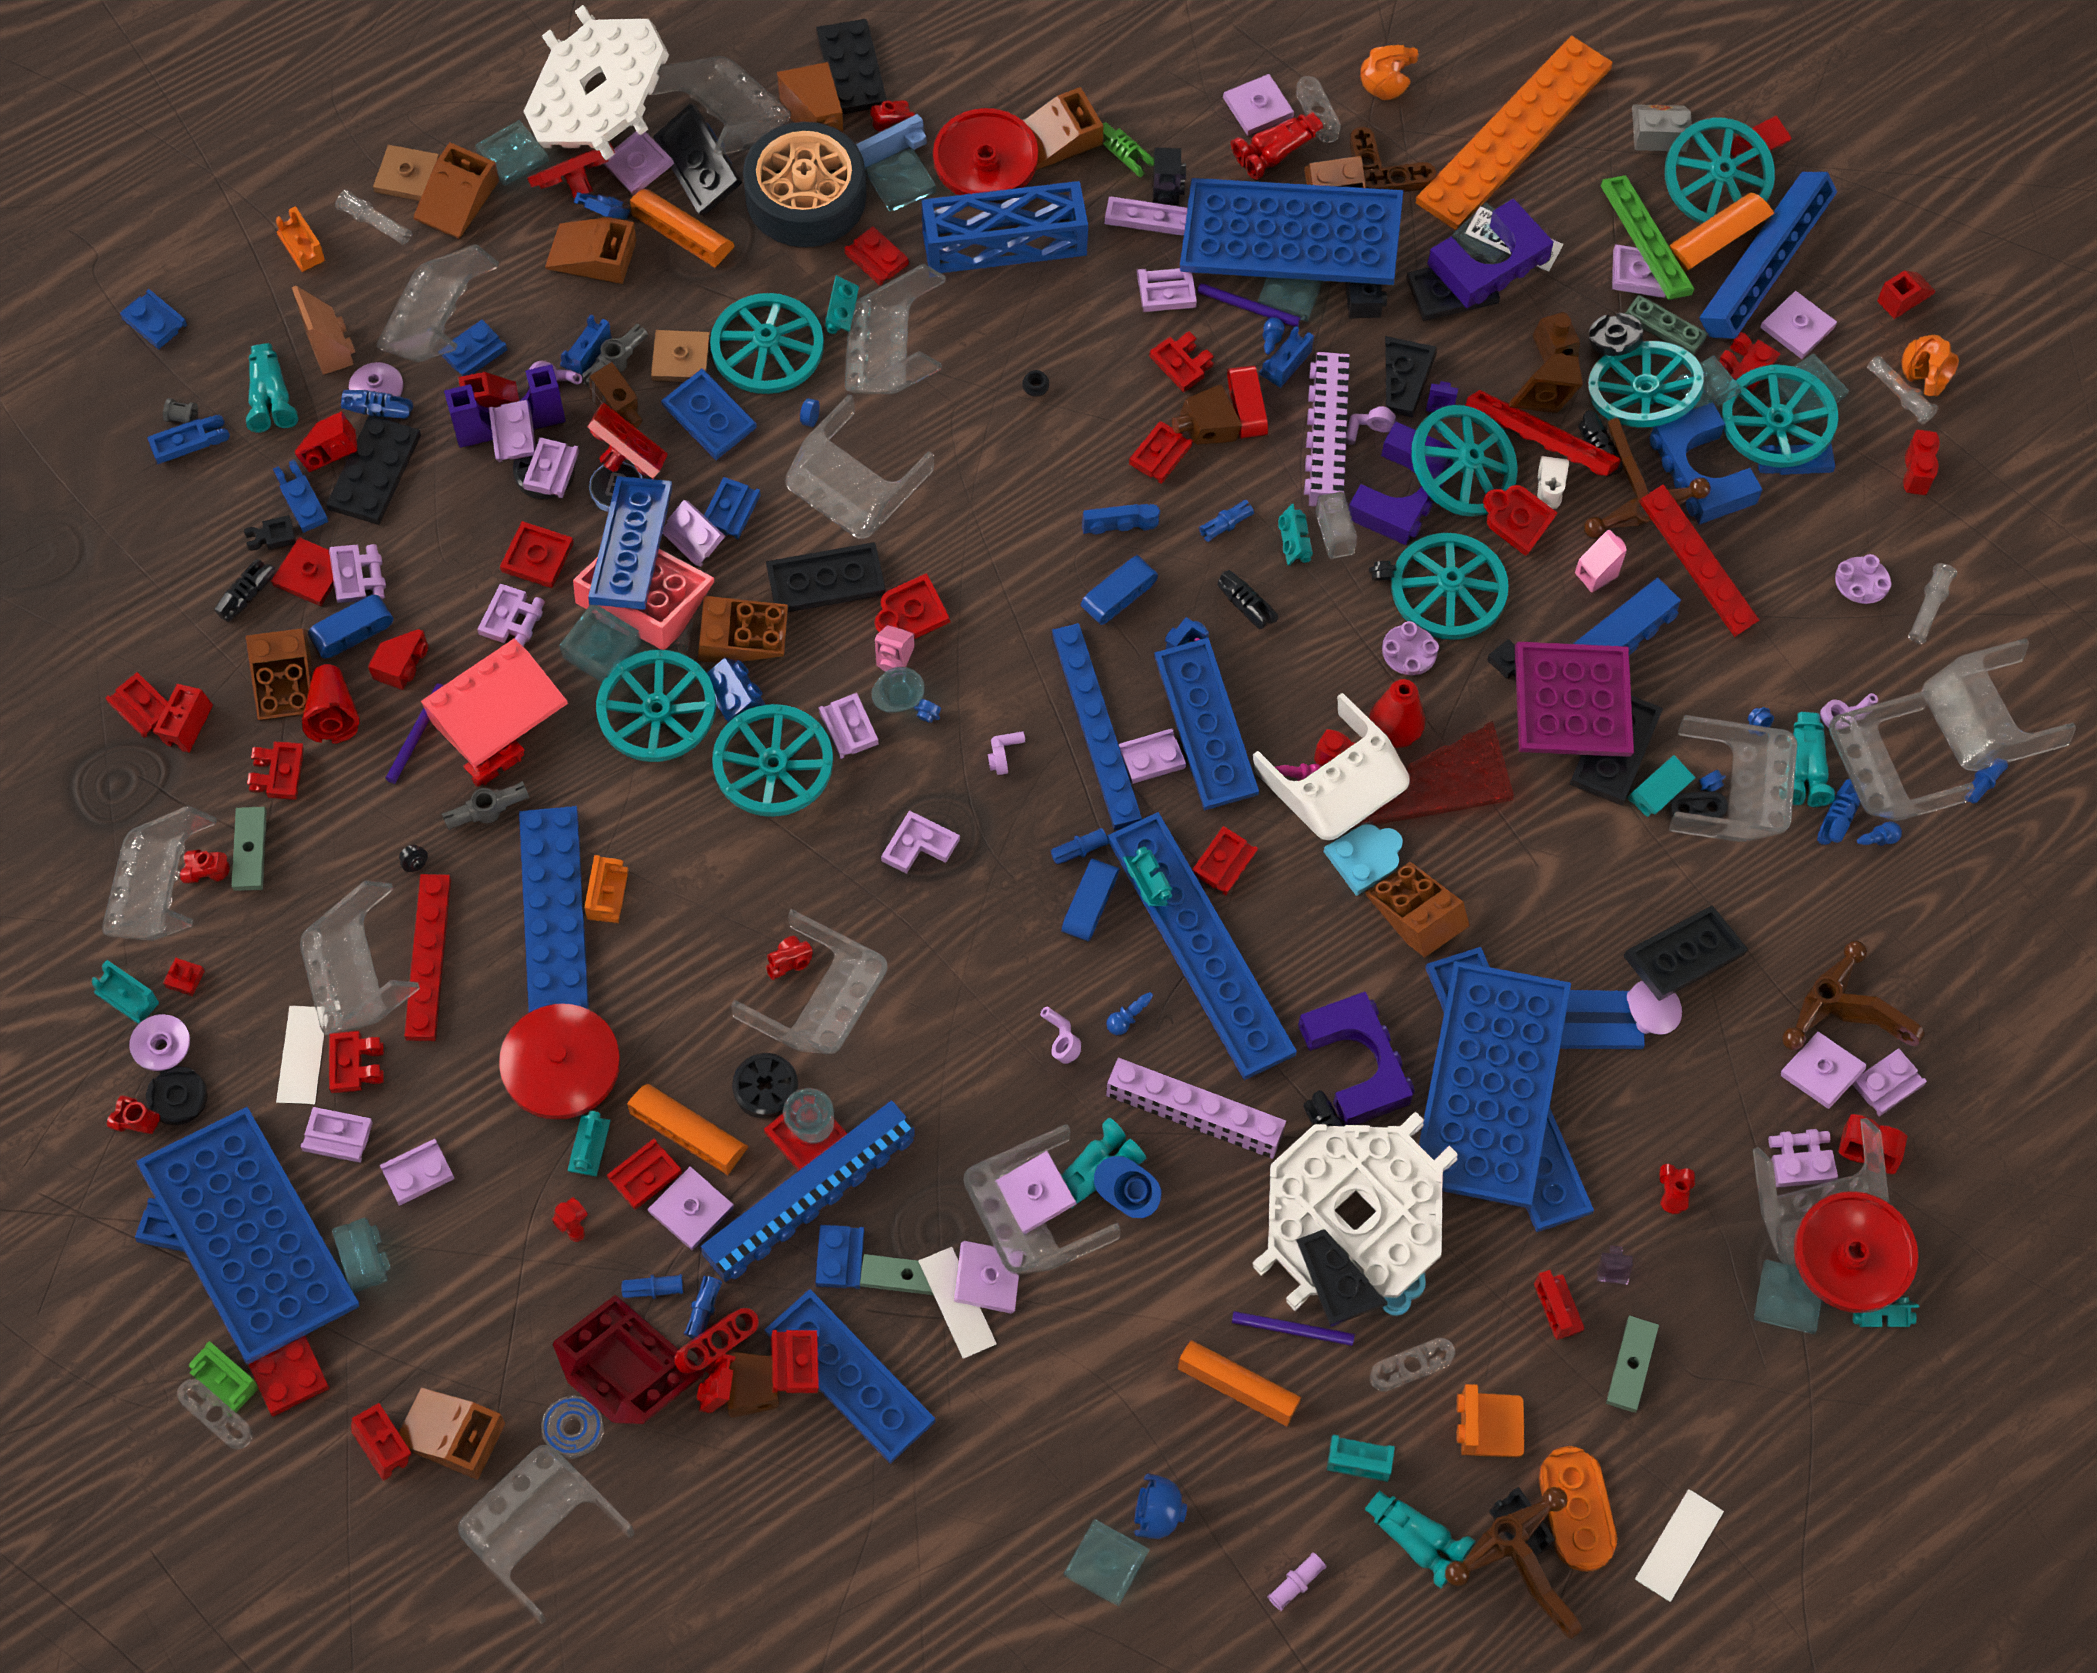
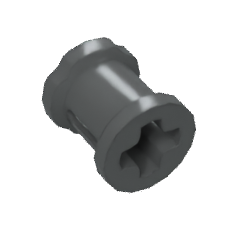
[163,398,198,423]

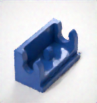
[560,315,612,375]
[1259,327,1314,388]

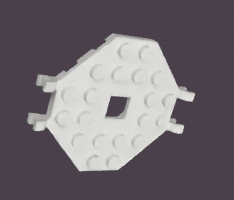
[524,5,669,160]
[1253,1112,1458,1311]

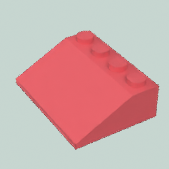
[573,549,714,650]
[421,639,568,768]

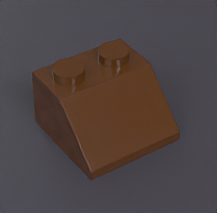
[1509,354,1583,413]

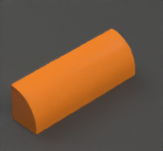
[630,189,735,268]
[1669,193,1774,272]
[627,1084,748,1176]
[1178,1340,1302,1427]

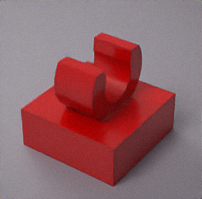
[163,958,205,997]

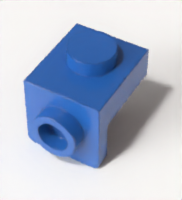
[1165,617,1209,649]

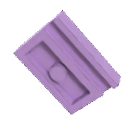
[489,400,536,462]
[523,438,579,498]
[663,500,725,567]
[819,693,879,759]
[1118,728,1186,784]
[1852,1048,1927,1117]
[301,1107,373,1163]
[380,1139,454,1206]

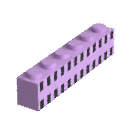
[1304,352,1349,508]
[1106,1058,1286,1159]

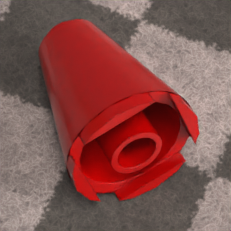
[302,664,360,744]
[1369,679,1425,748]

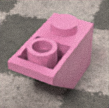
[1575,530,1627,593]
[875,625,914,674]

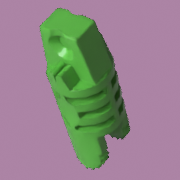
[1103,122,1154,177]

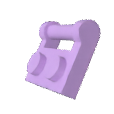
[1137,268,1197,312]

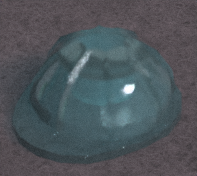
[872,667,924,713]
[783,1088,834,1143]

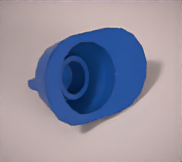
[1094,1156,1161,1218]

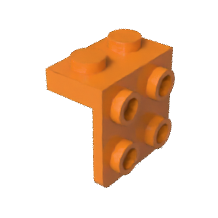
[1456,1384,1524,1458]

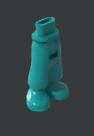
[246,343,298,433]
[1780,712,1835,807]
[1061,1118,1146,1209]
[1365,1490,1476,1589]

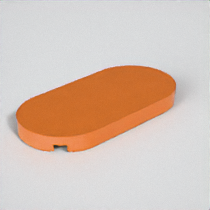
[1539,1446,1617,1572]

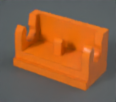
[276,206,325,272]
[584,855,629,923]

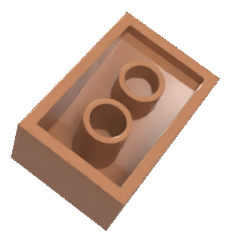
[291,286,355,375]

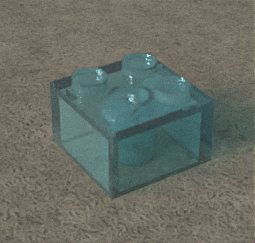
[559,605,641,683]

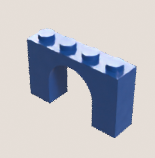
[1649,403,1763,525]

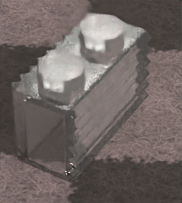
[1315,491,1358,559]

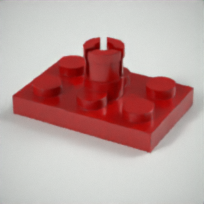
[527,143,615,199]
[587,402,668,479]

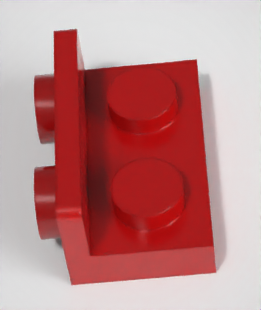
[1534,1270,1584,1340]

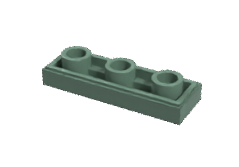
[1625,295,1708,356]
[232,807,267,891]
[860,1254,934,1295]
[1606,1316,1659,1413]

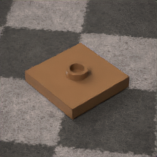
[373,145,439,201]
[651,330,710,382]

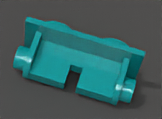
[825,275,859,334]
[1278,504,1313,566]
[1123,847,1172,906]
[567,1111,611,1177]
[1853,1296,1919,1327]

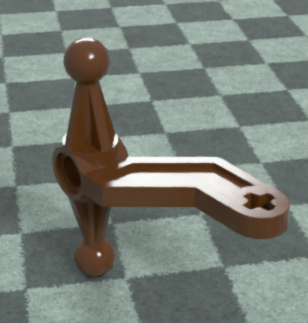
[1584,417,1711,539]
[1782,941,1925,1050]
[1445,1487,1583,1639]

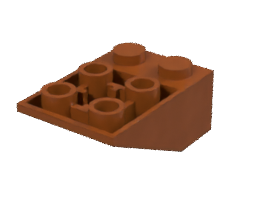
[1023,87,1104,170]
[413,142,500,239]
[1304,156,1366,188]
[545,217,637,284]
[697,596,788,663]
[246,628,312,720]
[1365,862,1470,958]
[399,1388,506,1480]

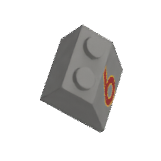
[1632,104,1692,152]

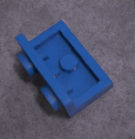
[707,657,765,722]

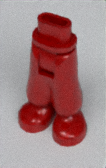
[1231,112,1324,180]

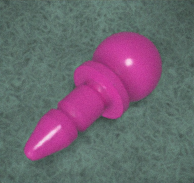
[1275,763,1322,781]

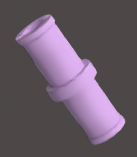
[1267,1552,1327,1611]

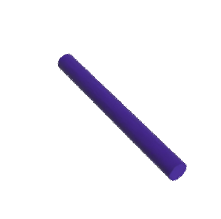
[1197,283,1301,327]
[385,683,443,784]
[1232,1311,1355,1346]

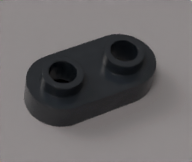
[1669,792,1728,824]

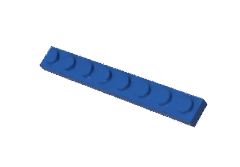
[1052,623,1142,830]

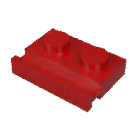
[844,226,909,286]
[1129,421,1193,484]
[105,672,168,738]
[1192,826,1258,896]
[607,1138,682,1210]
[771,1330,819,1393]
[697,1354,735,1414]

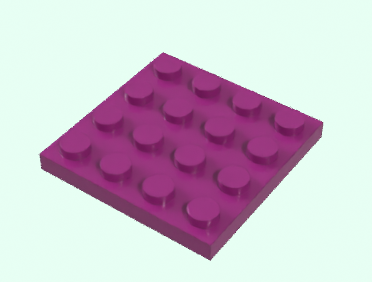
[1515,642,1634,757]

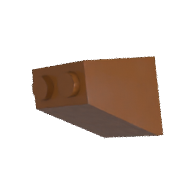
[777,62,844,133]

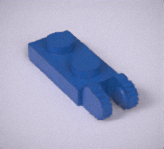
[147,415,230,464]
[1758,443,1836,475]
[273,459,329,533]
[1082,504,1160,534]

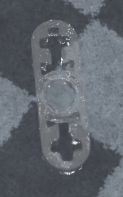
[1296,76,1341,143]
[1370,1338,1455,1391]
[177,1379,252,1450]

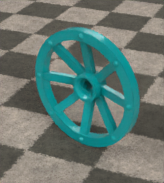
[1664,117,1775,224]
[710,293,824,394]
[1588,341,1704,427]
[1721,365,1838,468]
[1411,405,1518,517]
[1391,533,1509,640]
[596,650,716,762]
[712,704,833,817]

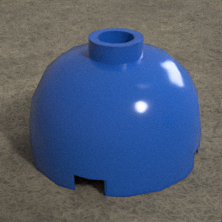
[1134,1473,1187,1539]

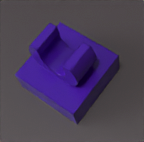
[1426,381,1458,412]

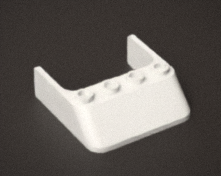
[1253,693,1410,840]

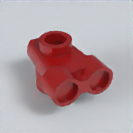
[870,100,915,132]
[180,849,230,884]
[766,936,813,980]
[107,1095,160,1134]
[1659,1164,1695,1214]
[551,1197,588,1242]

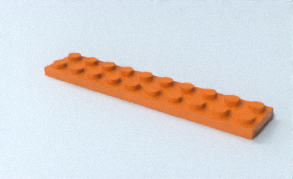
[1415,35,1613,231]

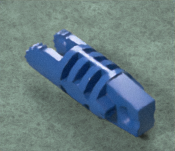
[341,390,414,418]
[1817,778,1864,845]

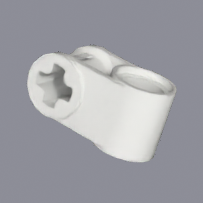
[1537,456,1569,510]

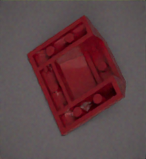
[553,1295,705,1424]

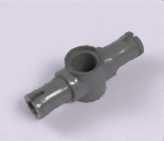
[581,324,648,388]
[441,781,529,830]

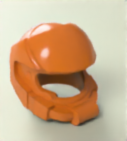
[1360,45,1418,100]
[1901,335,1959,397]

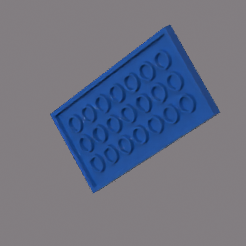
[1180,178,1403,285]
[1419,961,1571,1209]
[136,1107,359,1365]

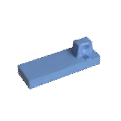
[856,114,927,169]

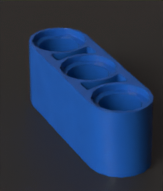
[1081,555,1159,625]
[308,594,394,659]
[1061,858,1119,942]

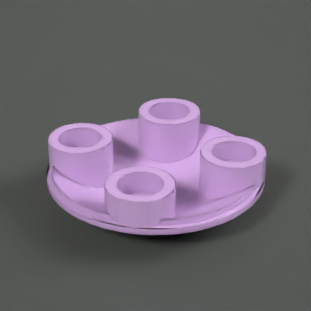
[1835,554,1891,604]
[1382,621,1439,676]
[1626,980,1682,1034]

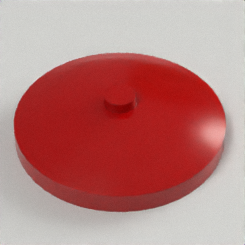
[933,108,1038,201]
[499,1004,620,1120]
[1794,1192,1918,1313]

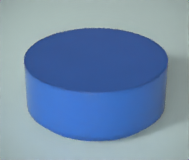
[800,398,820,427]

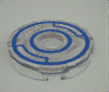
[541,1395,604,1459]

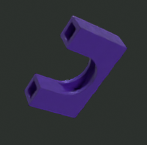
[1427,198,1554,308]
[444,364,566,448]
[1347,421,1455,545]
[1298,992,1415,1127]

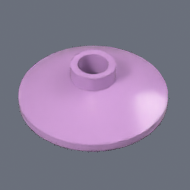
[349,362,404,397]
[129,1014,190,1071]

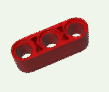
[1227,365,1268,438]
[675,1308,759,1374]

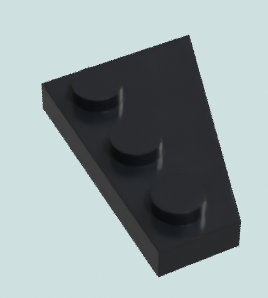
[1385,336,1437,418]
[1296,1229,1388,1327]

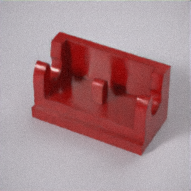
[1731,115,1792,167]
[153,684,213,753]
[351,1403,411,1481]

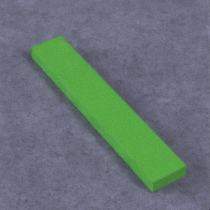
[1601,175,1694,300]

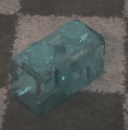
[332,1218,391,1293]

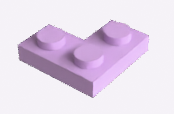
[881,811,960,874]

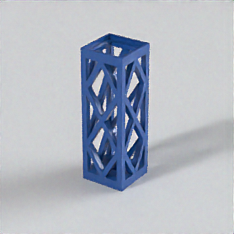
[921,181,1088,274]

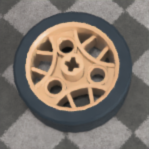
[743,122,867,247]

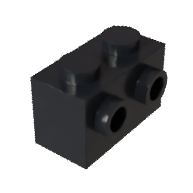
[1152,147,1186,206]
[1345,282,1387,319]

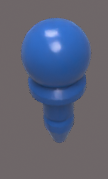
[1263,317,1285,355]
[1857,821,1902,846]
[1106,992,1153,1035]

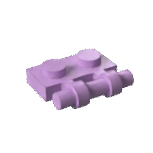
[329,544,386,603]
[477,583,545,646]
[1768,1129,1838,1187]

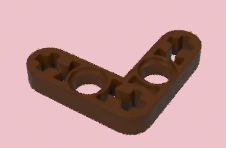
[1350,127,1436,192]

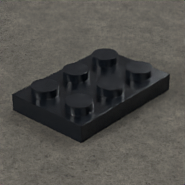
[1406,254,1500,322]

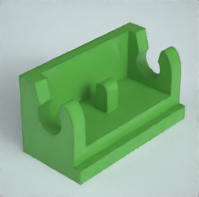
[189,1341,259,1413]

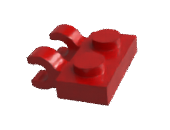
[1149,331,1214,393]
[1716,332,1781,393]
[247,741,304,800]
[329,1031,384,1093]

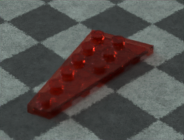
[1349,721,1514,830]

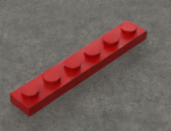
[1465,390,1621,476]
[1638,484,1759,637]
[404,874,451,1041]

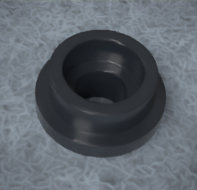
[1022,370,1049,397]
[1369,561,1397,581]
[399,845,428,872]

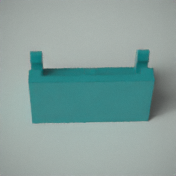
[1627,755,1696,817]
[92,960,159,1024]
[1326,1434,1395,1482]

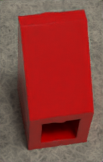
[1877,270,1935,319]
[458,372,520,408]
[295,411,358,473]
[368,629,428,690]

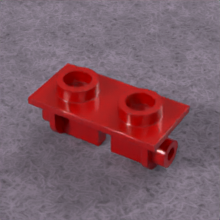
[463,740,525,787]

